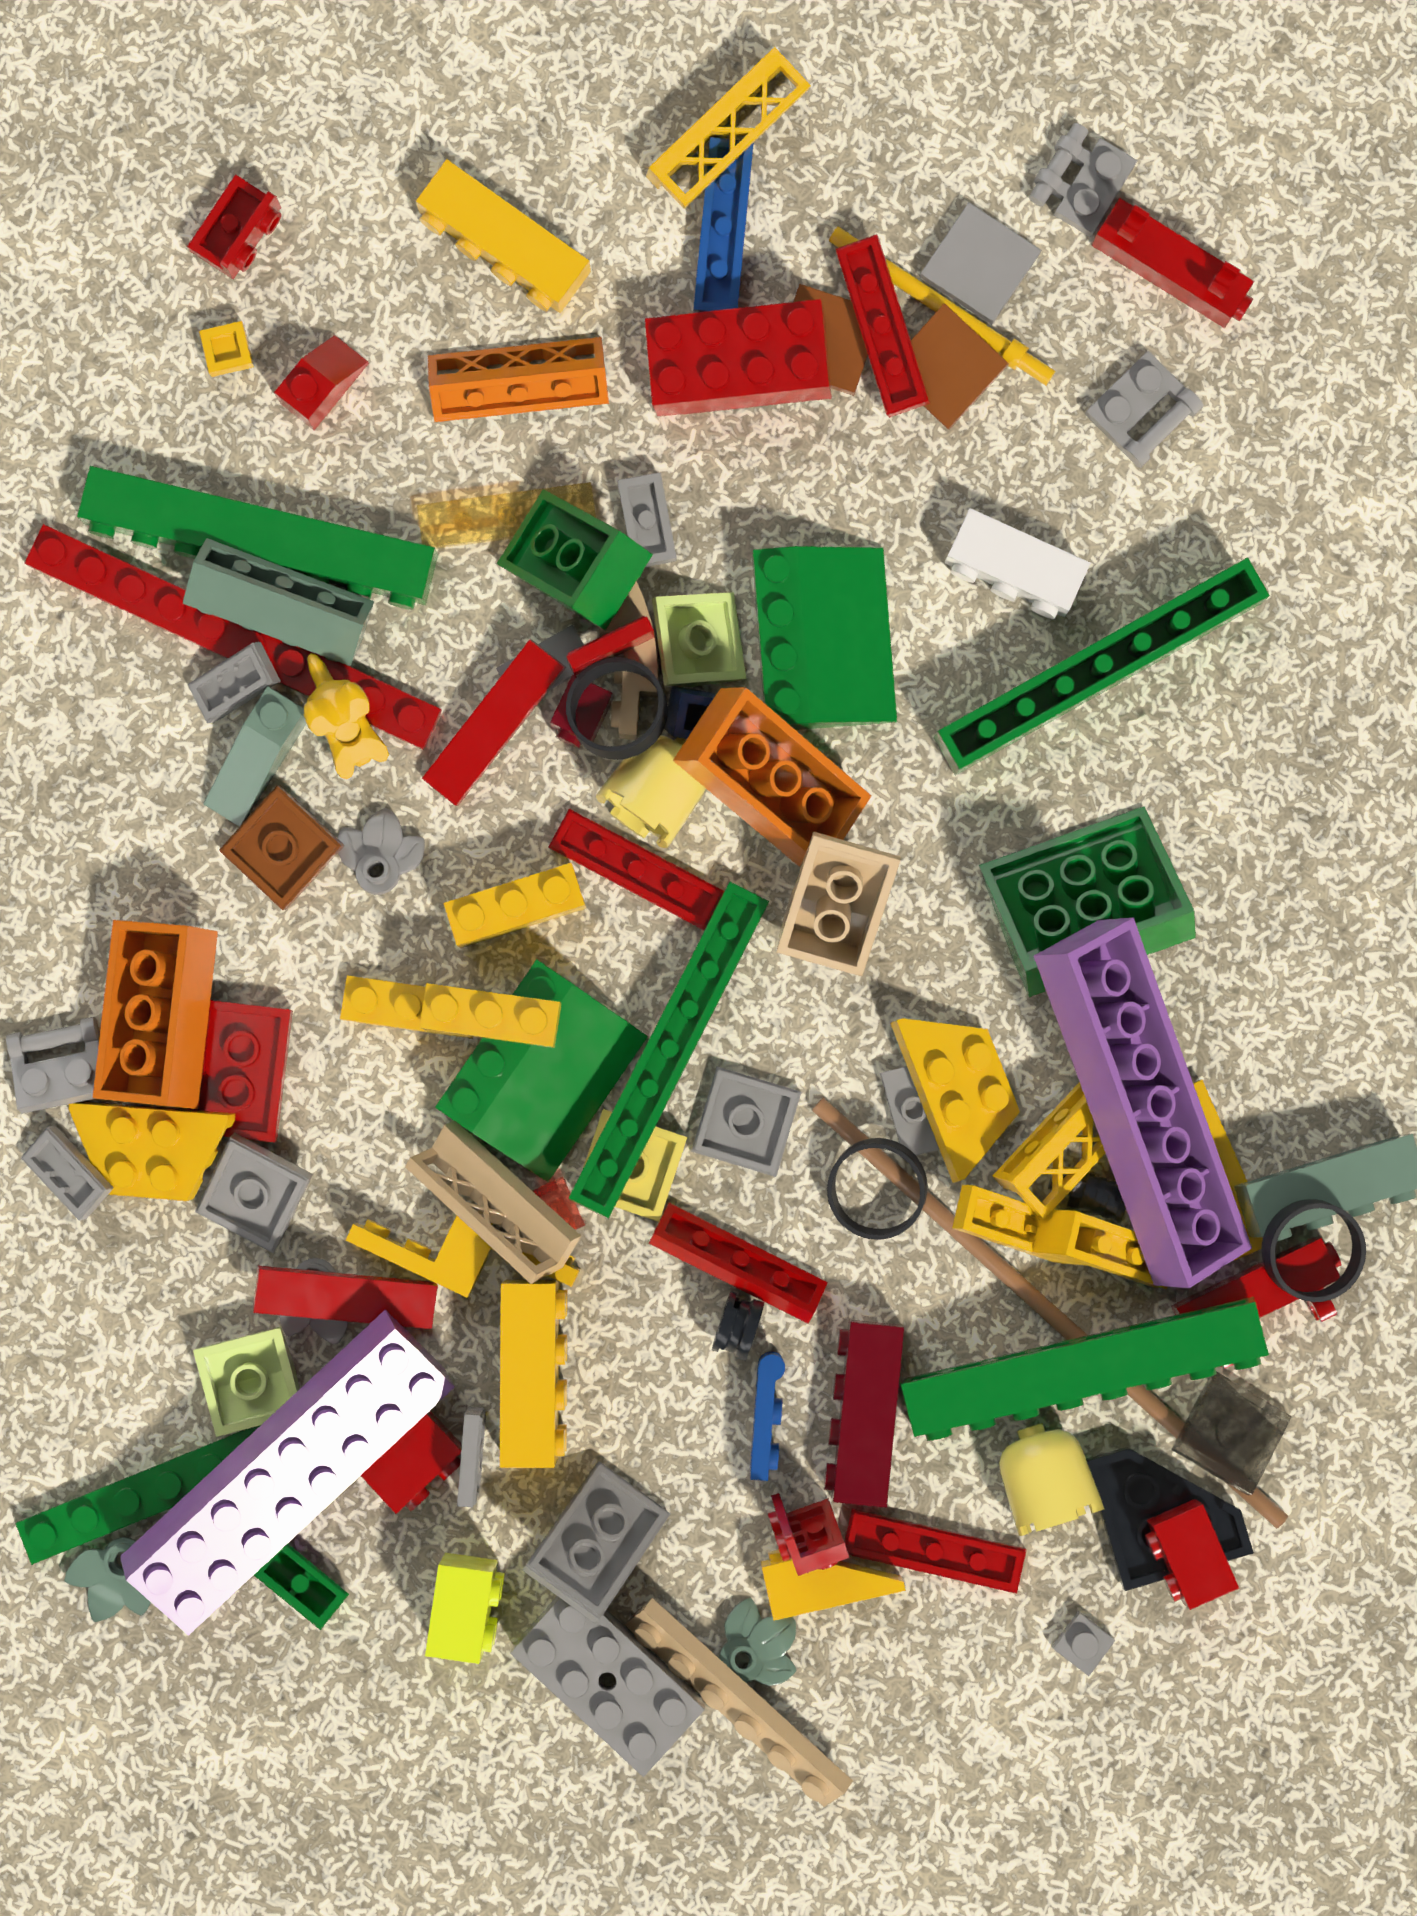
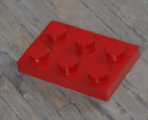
[189,1000,293,1142]

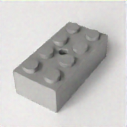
[510,1596,705,1777]

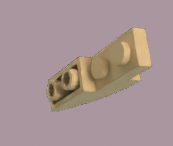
[600,581,658,740]

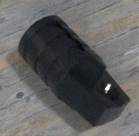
[1048,1172,1126,1224]

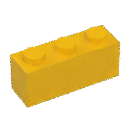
[443,863,587,948]

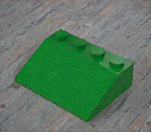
[752,546,897,730]
[979,806,1196,997]
[435,959,648,1182]

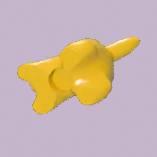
[303,653,389,779]

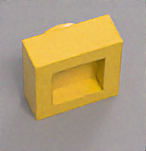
[199,321,254,377]

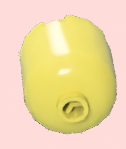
[596,735,706,848]
[999,1423,1104,1536]

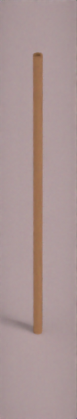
[812,1097,1288,1529]

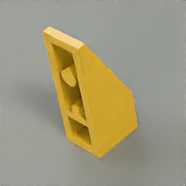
[761,1549,906,1621]

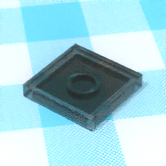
[1171,1371,1292,1495]

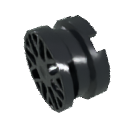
[711,1291,765,1362]

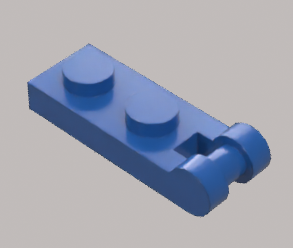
[750,1351,785,1481]

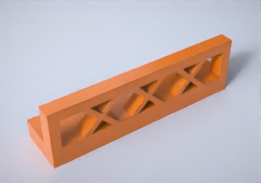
[428,337,609,422]

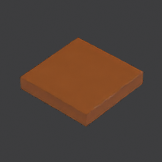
[793,284,868,396]
[911,303,1009,430]
[219,785,345,911]

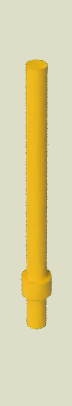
[829,226,1056,386]

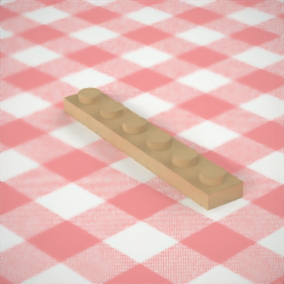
[625,1598,853,1807]

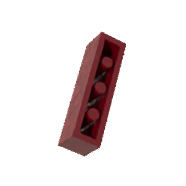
[824,1319,904,1508]

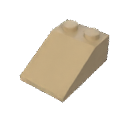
[776,832,901,977]

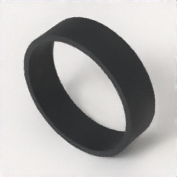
[566,657,668,760]
[827,1138,928,1240]
[1262,1199,1366,1302]

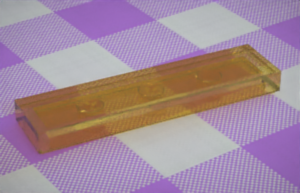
[417,482,596,549]

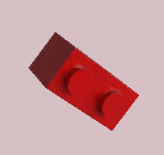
[360,1410,462,1514]
[1145,1499,1239,1610]

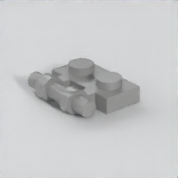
[1029,123,1138,237]

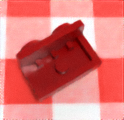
[187,174,282,280]
[768,1493,850,1576]

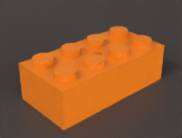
[673,687,872,867]
[93,920,218,1109]

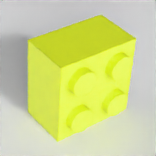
[425,1552,505,1664]

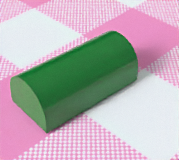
[254,1543,349,1630]

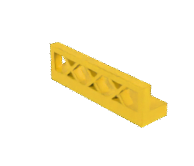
[646,47,811,209]
[992,1082,1106,1219]

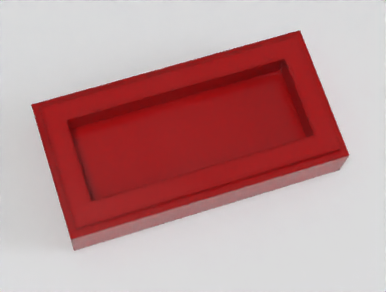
[566,616,655,676]

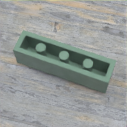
[183,538,374,666]
[1234,1134,1417,1241]

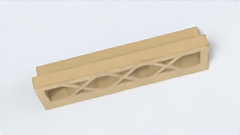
[405,1121,581,1284]

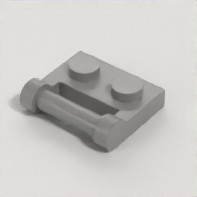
[1085,350,1203,468]
[6,1017,100,1114]

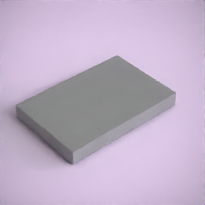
[522,1461,671,1624]

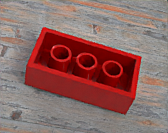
[645,299,832,416]

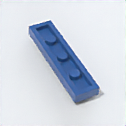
[693,137,754,313]

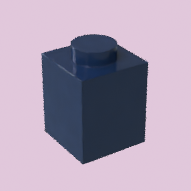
[664,686,716,739]

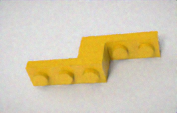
[340,975,561,1048]
[952,1184,1168,1289]
[346,1215,580,1298]

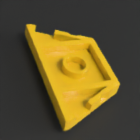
[890,1018,1020,1183]
[69,1102,235,1201]

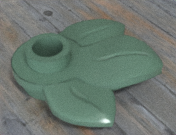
[64,1537,151,1622]
[718,1598,797,1686]

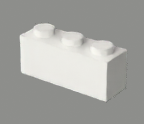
[945,508,1091,619]

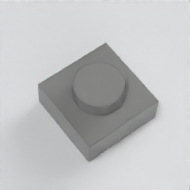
[1052,1611,1116,1676]

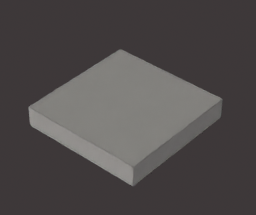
[920,202,1042,325]
[691,1067,801,1177]
[195,1133,313,1253]
[457,1406,486,1507]

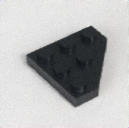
[1086,1447,1254,1591]

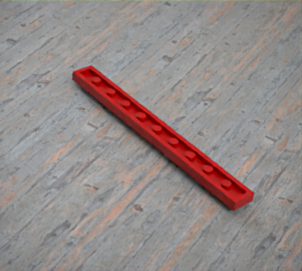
[24,524,442,750]

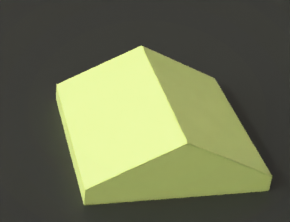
[652,592,746,687]
[193,1327,299,1437]

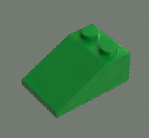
[497,489,653,631]

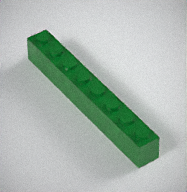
[77,466,438,610]
[933,557,1270,776]
[901,1297,1269,1441]

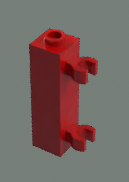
[1092,198,1255,329]
[1171,1236,1342,1369]

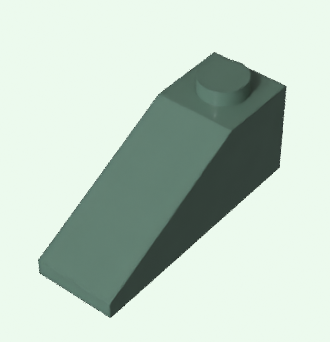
[203,686,307,827]

